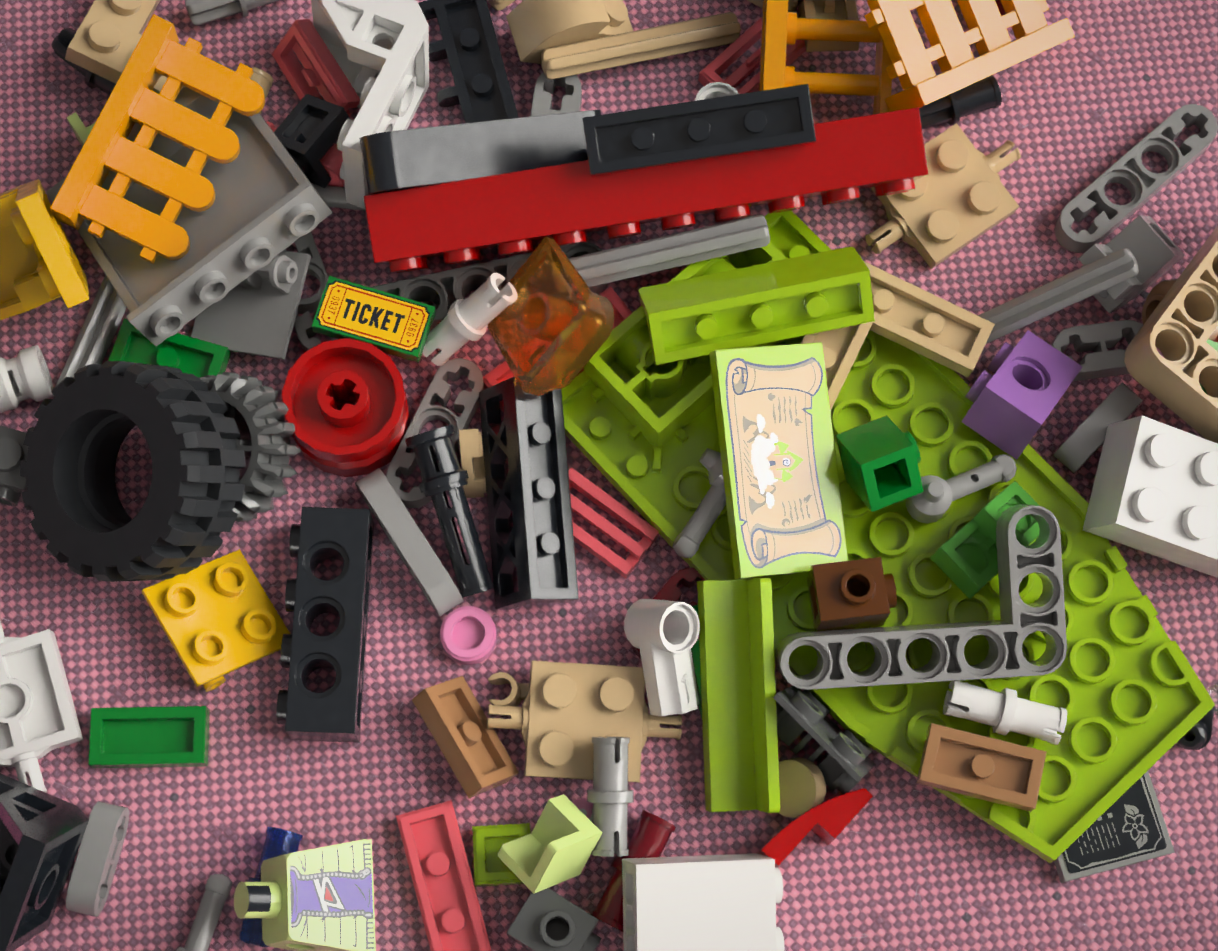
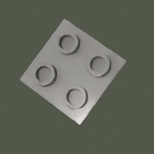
[191,250,311,360]

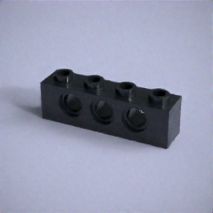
[276,507,374,743]

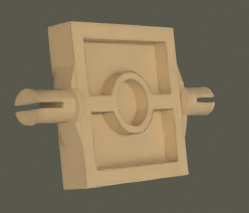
[865,123,1021,269]
[487,661,682,782]

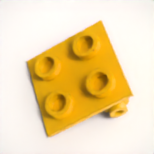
[141,549,290,692]

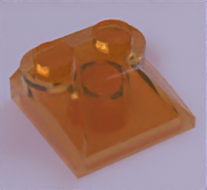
[487,237,614,396]

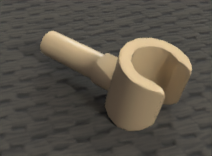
[488,672,529,706]

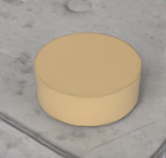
[779,758,826,818]

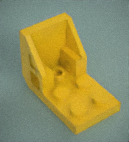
[0,179,89,320]

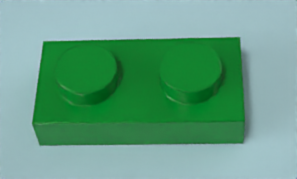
[108,318,231,378]

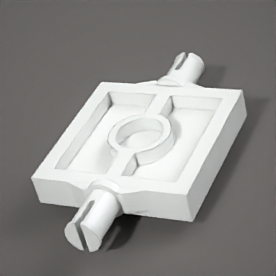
[0,621,83,792]

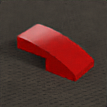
[758,788,873,867]

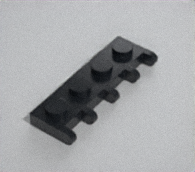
[418,0,519,123]

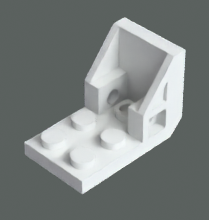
[311,0,429,210]

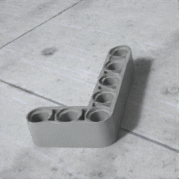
[775,504,1067,690]

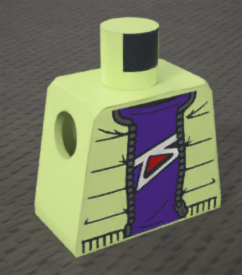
[234,839,376,951]

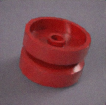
[281,338,411,477]

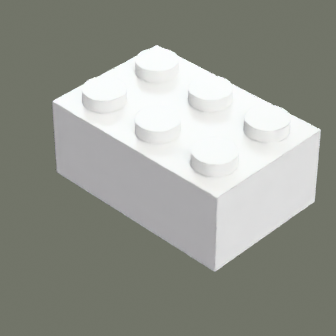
[1083,415,1218,578]

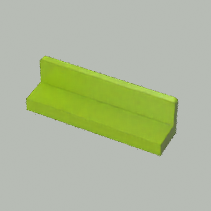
[638,247,875,365]
[697,578,780,813]

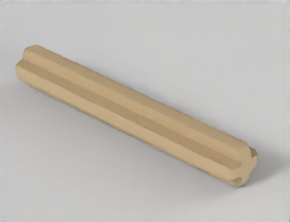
[541,12,741,80]

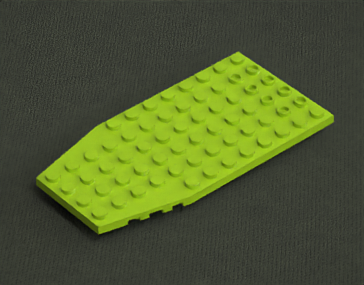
[561,211,1215,863]

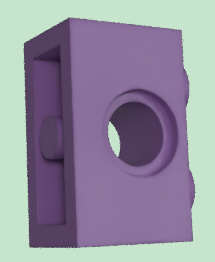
[961,330,1082,460]

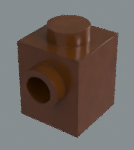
[807,557,897,631]

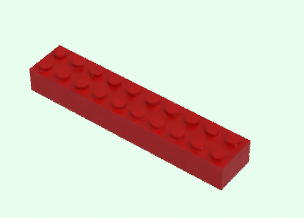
[363,107,929,273]

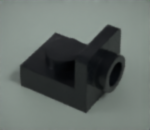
[274,94,350,188]

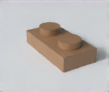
[412,676,519,798]
[916,723,1047,812]

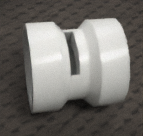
[0,345,54,413]

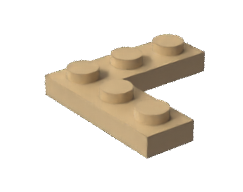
[65,0,185,94]
[801,261,995,411]

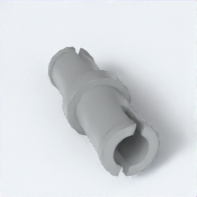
[587,737,634,857]

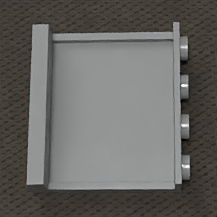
[46,61,333,346]

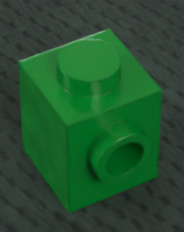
[835,415,924,512]

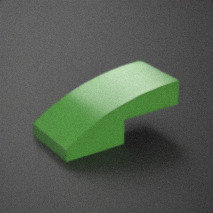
[930,481,1040,599]

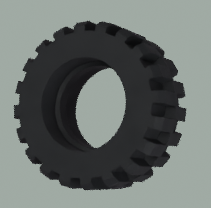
[20,361,246,582]

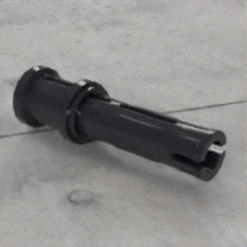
[405,425,495,598]

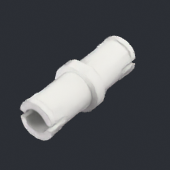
[422,273,518,366]
[943,680,1067,745]

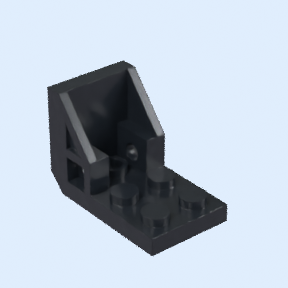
[0,773,89,951]

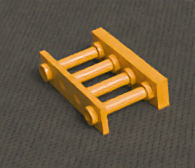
[759,0,892,114]

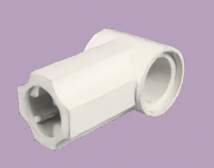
[624,599,700,716]

